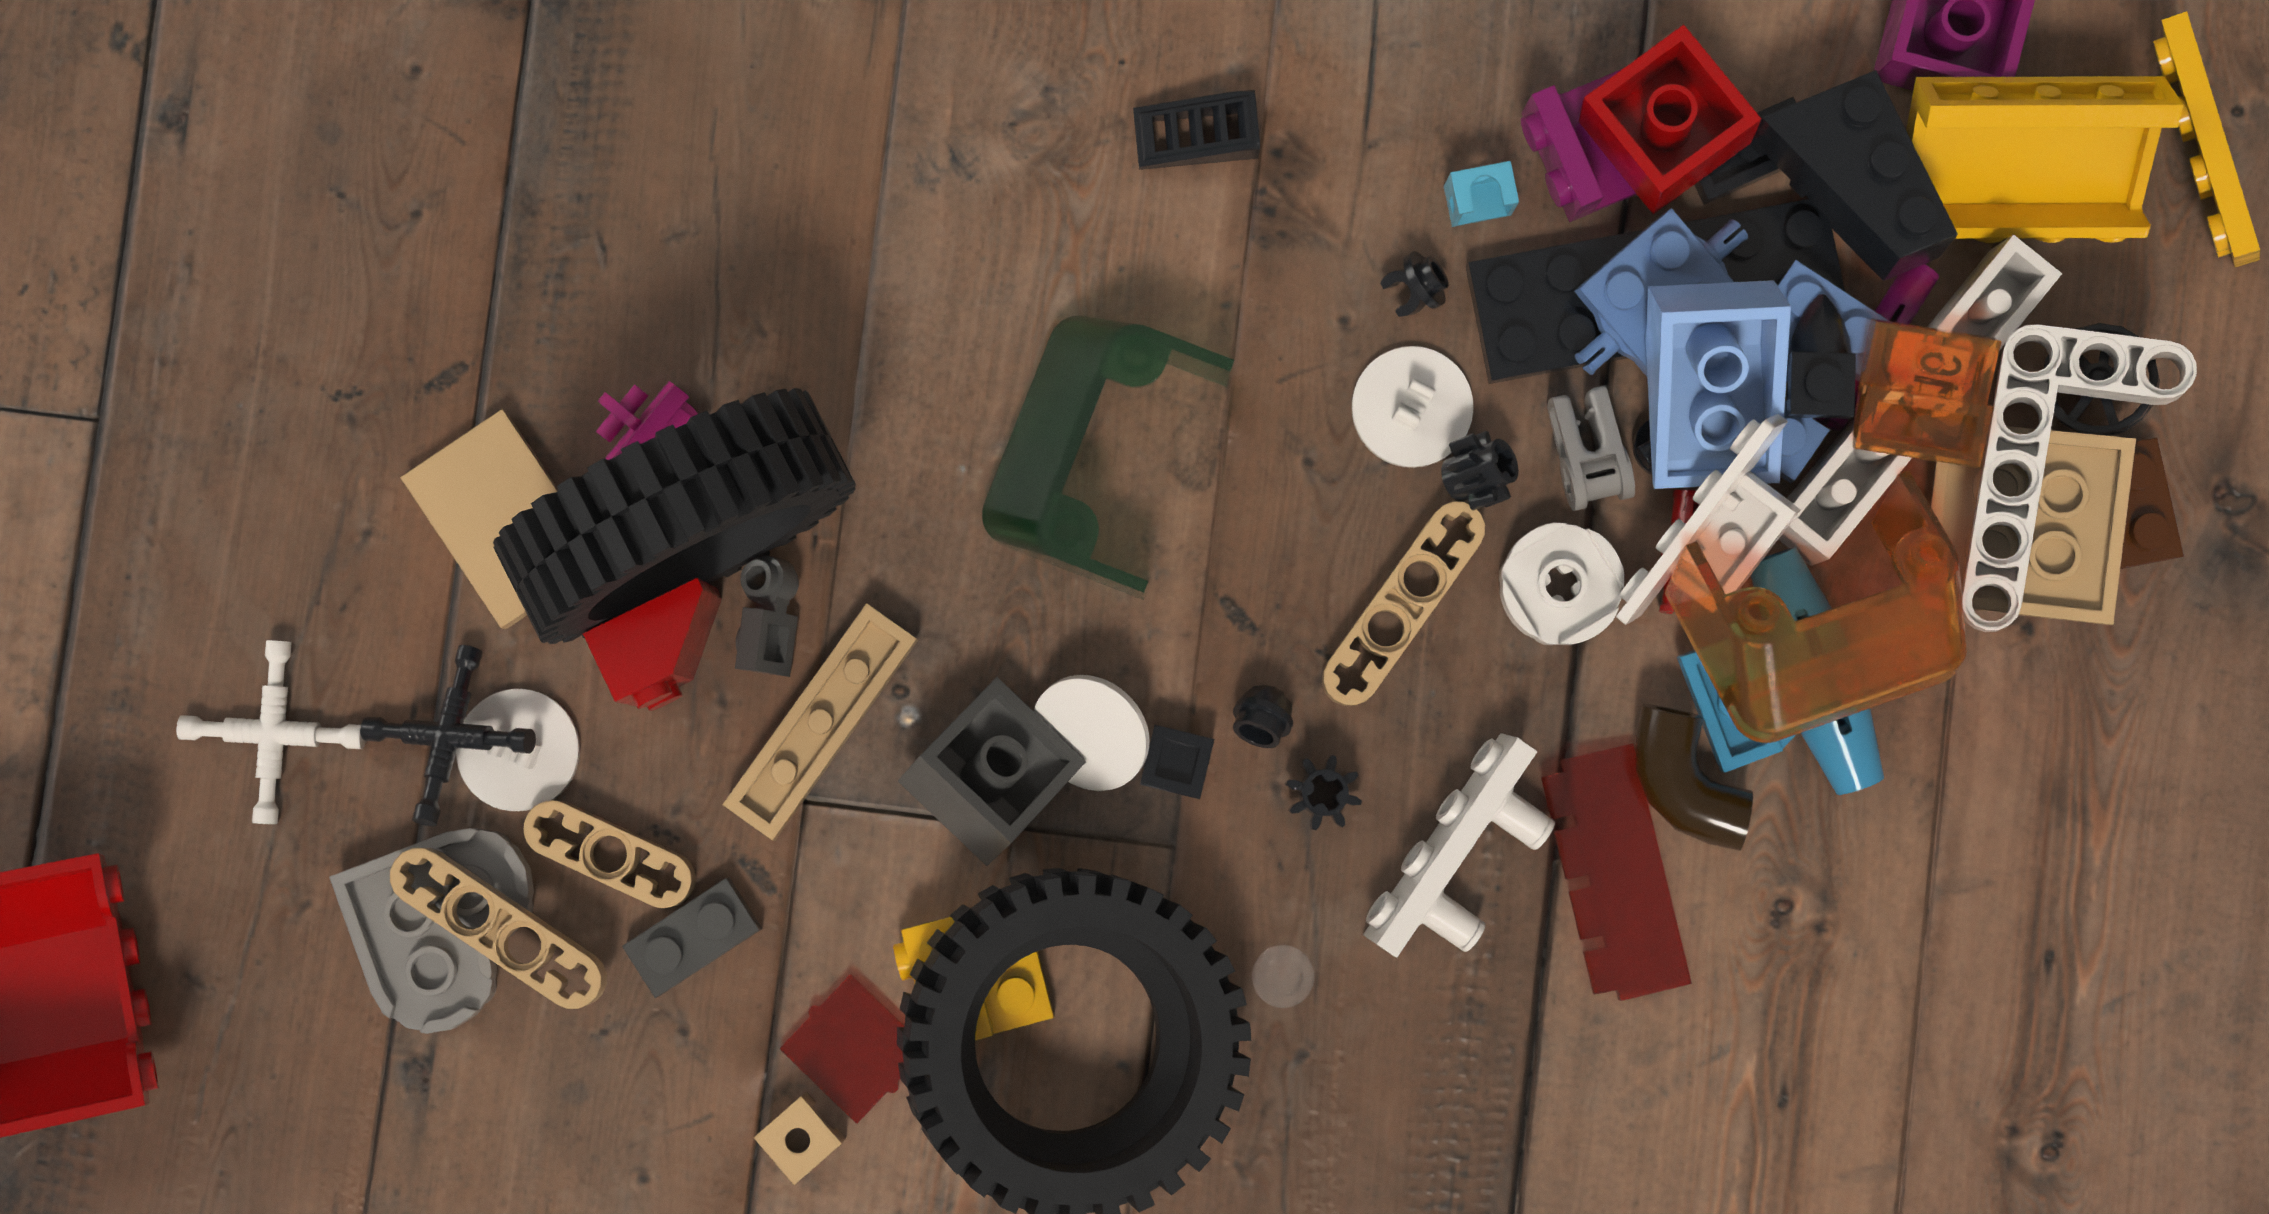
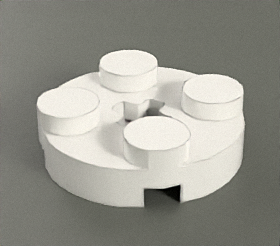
[1499,523,1624,645]

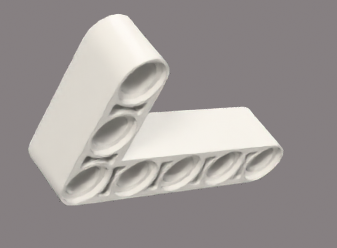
[1960,324,2197,632]

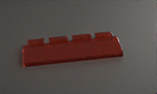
[1541,743,1692,1001]

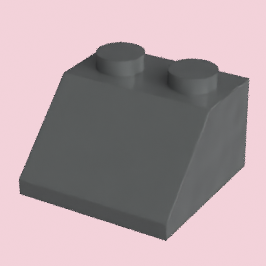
[898,677,1086,866]

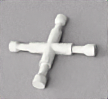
[176,640,366,824]

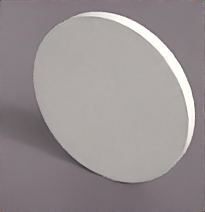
[1352,346,1473,468]
[1034,675,1150,791]
[456,689,580,811]

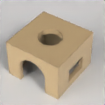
[754,1092,846,1185]

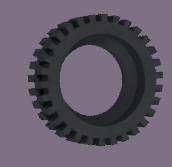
[493,388,856,644]
[896,868,1252,1214]

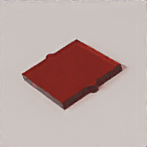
[780,974,904,1124]

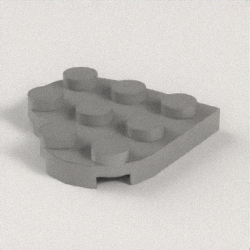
[329,828,534,1034]

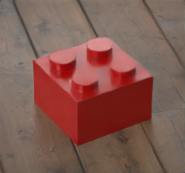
[1578,24,1762,215]

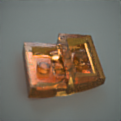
[1852,318,2001,468]

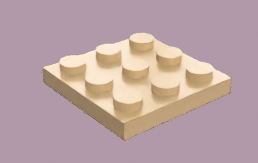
[1919,422,2136,625]

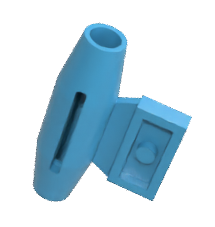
[1677,547,1884,795]

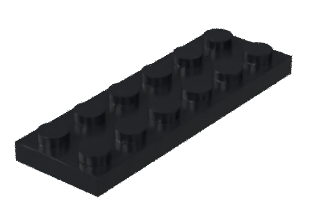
[1466,199,1845,384]

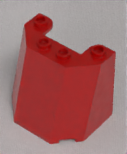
[0,853,159,1138]

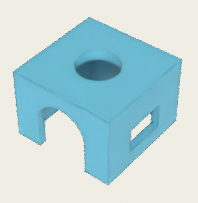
[1444,161,1519,227]

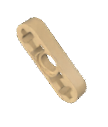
[524,801,696,908]

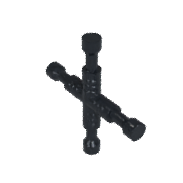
[360,645,536,826]

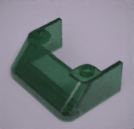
[982,315,1235,600]

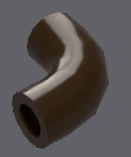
[1636,704,1753,851]

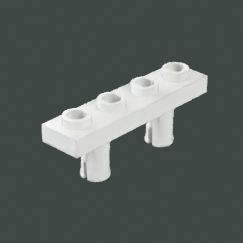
[1363,733,1555,958]

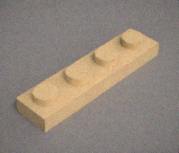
[722,603,918,841]

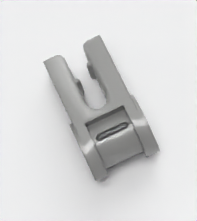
[1547,385,1635,511]

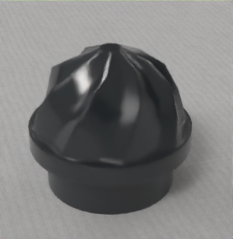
[1233,685,1293,748]

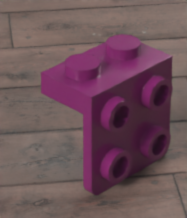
[1521,69,1637,223]

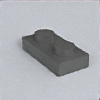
[622,877,762,998]

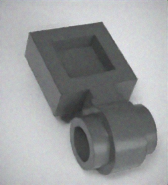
[735,555,799,677]

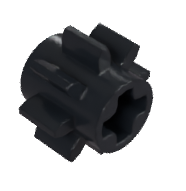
[1441,431,1519,511]
[1285,755,1362,831]

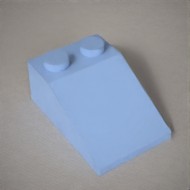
[1646,280,1791,489]

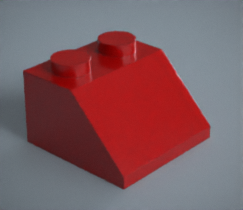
[582,578,722,711]

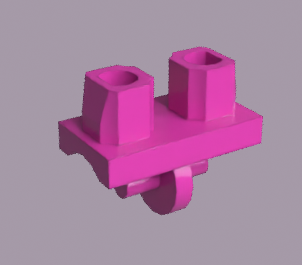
[596,381,698,460]

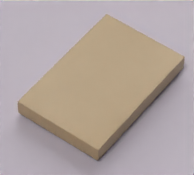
[400,409,558,630]

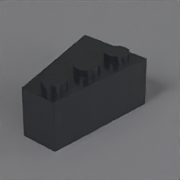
[1749,70,1958,281]

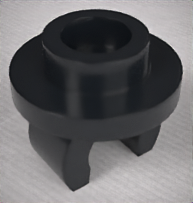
[1380,251,1449,317]

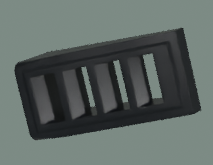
[1133,90,1260,170]

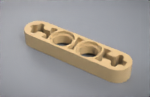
[1322,502,1485,706]
[390,848,607,1009]

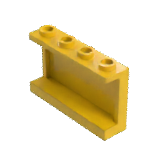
[1906,76,2183,243]

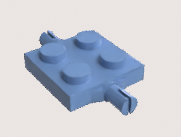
[1574,208,1748,377]

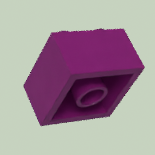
[1874,0,2035,91]

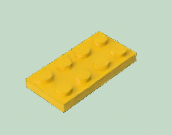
[2153,11,2260,267]

